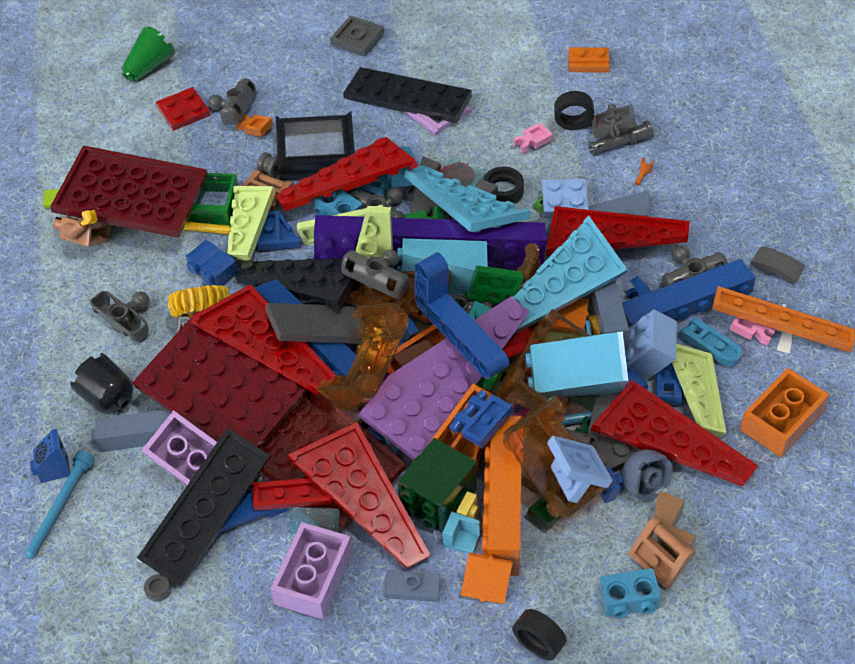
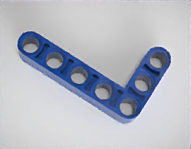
[415,252,510,379]

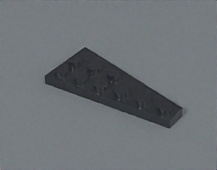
[234,258,357,309]

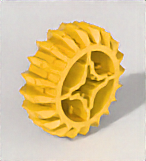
[168,285,231,318]

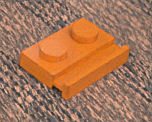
[568,47,610,73]

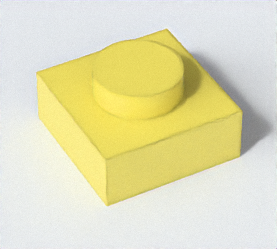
[456,492,479,519]

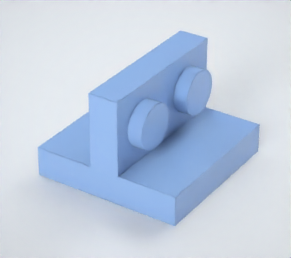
[547,435,613,503]

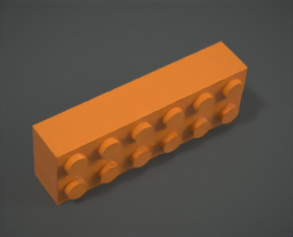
[482,416,522,576]

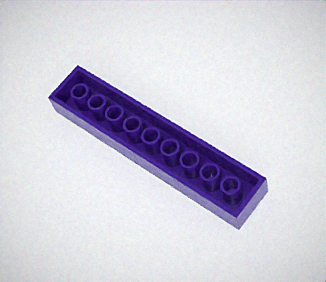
[314,215,547,275]

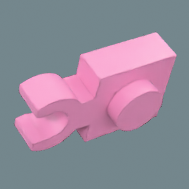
[514,122,553,153]
[729,317,776,345]

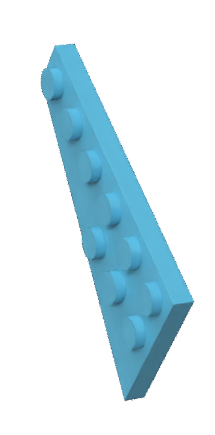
[404,165,531,232]
[512,215,628,336]

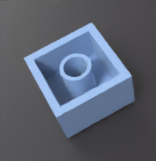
[625,309,677,381]

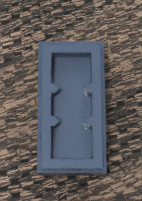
[384,570,440,602]

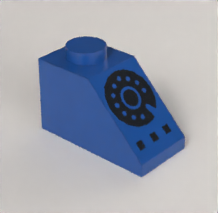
[30,429,70,483]

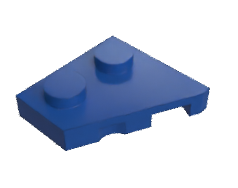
[257,210,301,251]

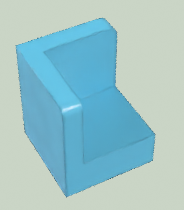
[442,512,481,554]

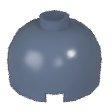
[622,449,672,502]

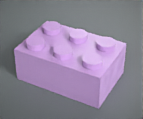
[141,410,217,486]
[270,522,353,620]

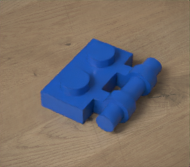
[449,390,514,448]

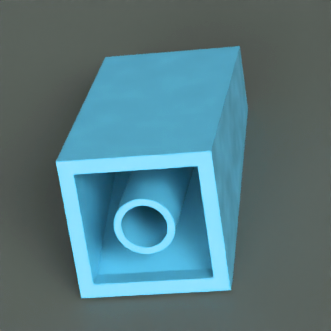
[397,239,488,296]
[525,332,628,399]

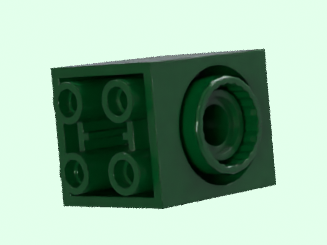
[398,438,477,533]

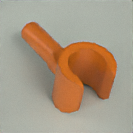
[635,158,654,186]

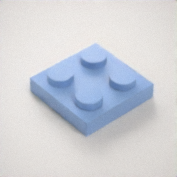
[542,179,589,218]

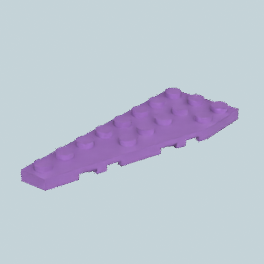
[357,297,530,460]

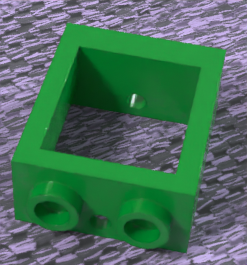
[187,173,238,226]

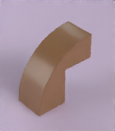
[654,490,696,559]

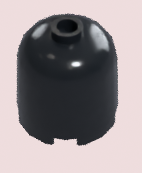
[70,353,134,414]

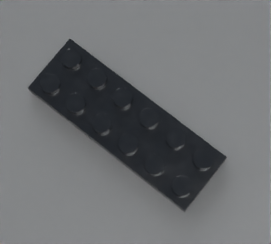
[343,67,472,123]
[137,428,271,588]

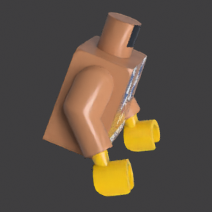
[53,210,111,247]

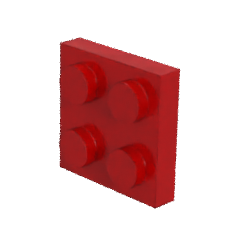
[156,87,211,131]

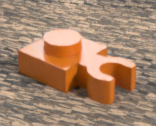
[235,114,274,137]

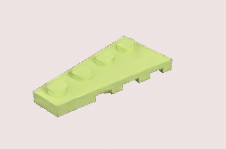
[227,186,276,260]
[672,344,726,438]

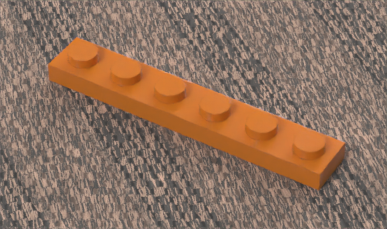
[711,286,855,352]

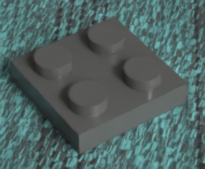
[330,15,384,56]

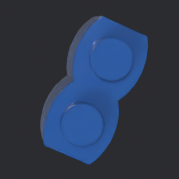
[186,240,238,286]

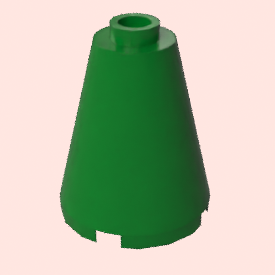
[121,26,175,81]

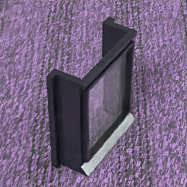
[276,111,355,181]

